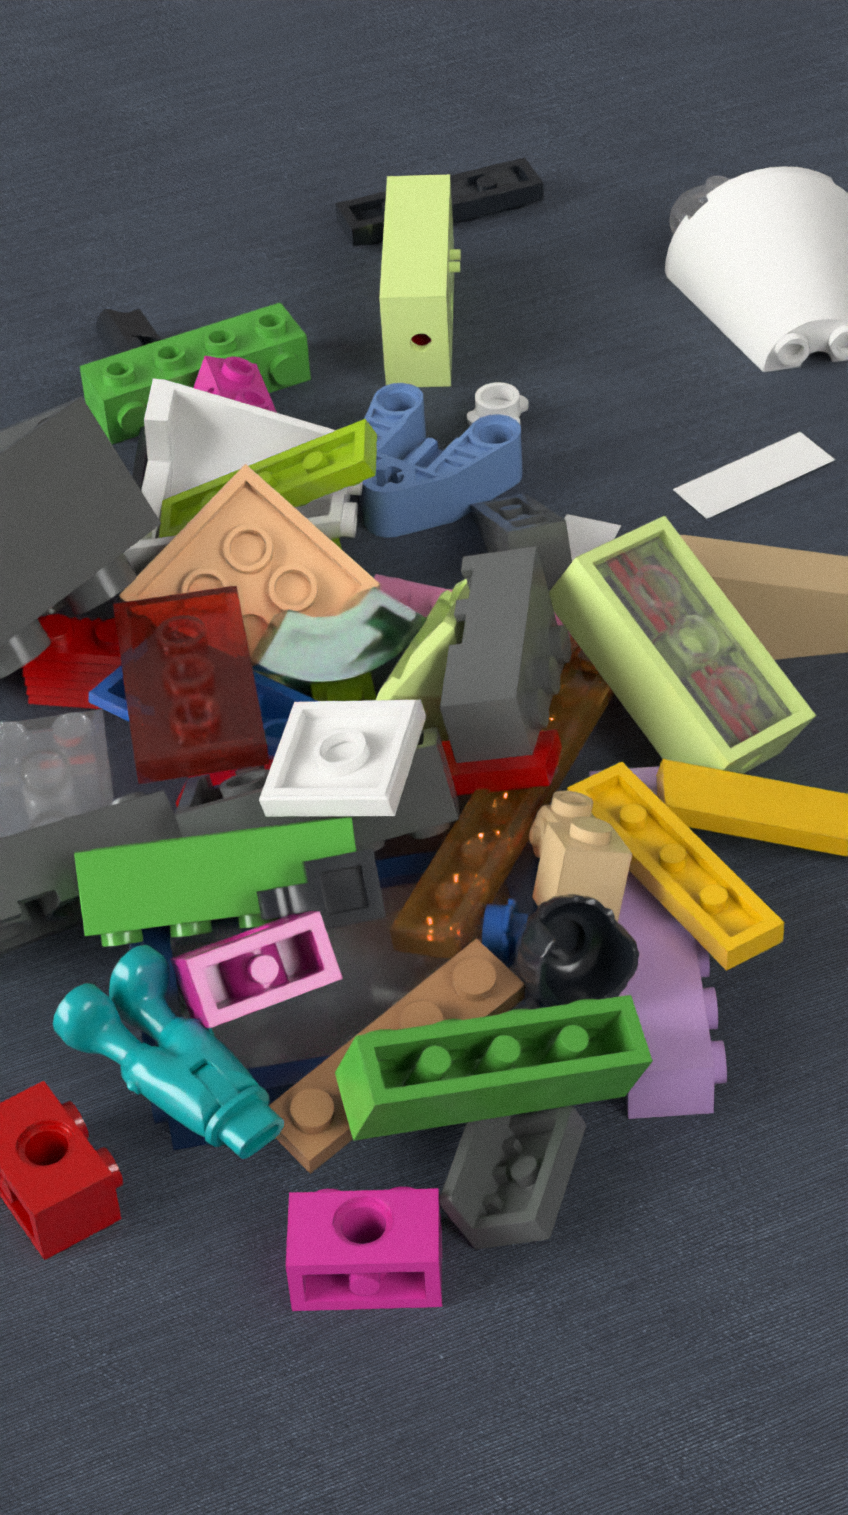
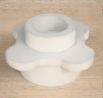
[467,382,529,426]

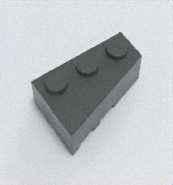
[440,546,571,763]

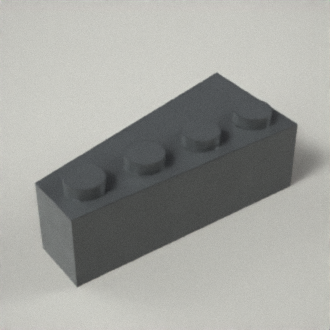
[175,727,459,851]
[0,790,182,956]

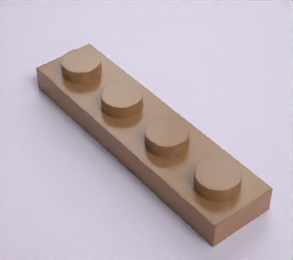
[269,938,525,1174]

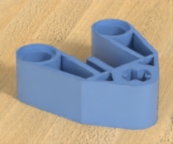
[359,383,522,538]

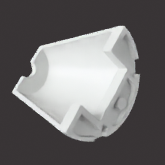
[665,166,848,372]
[124,379,363,576]

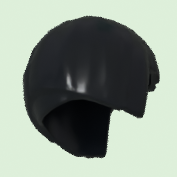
[515,894,640,1007]

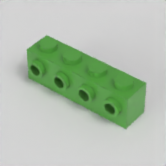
[80,303,311,444]
[74,816,356,947]
[335,995,653,1141]

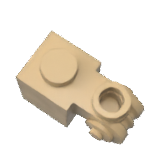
[529,791,632,922]

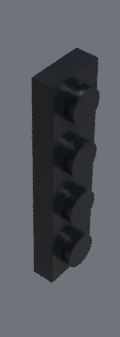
[335,157,544,247]

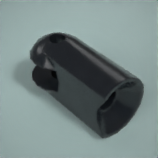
[96,309,161,356]

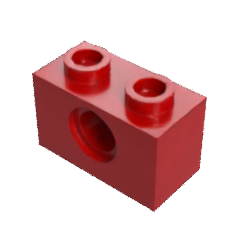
[0,1081,123,1260]

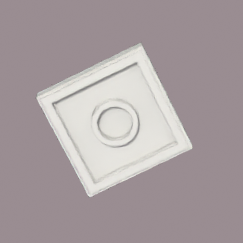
[259,700,427,817]

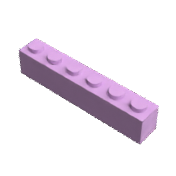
[589,766,727,1119]

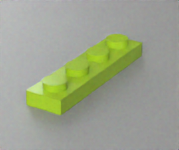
[159,419,377,538]

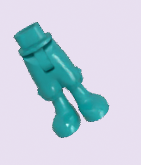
[53,945,284,1159]

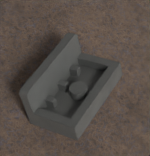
[439,1106,587,1250]

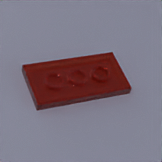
[113,586,269,784]

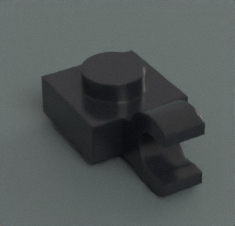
[256,848,386,930]

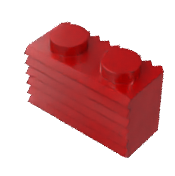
[21,614,153,710]

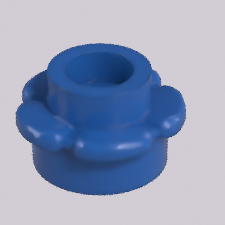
[482,898,530,968]

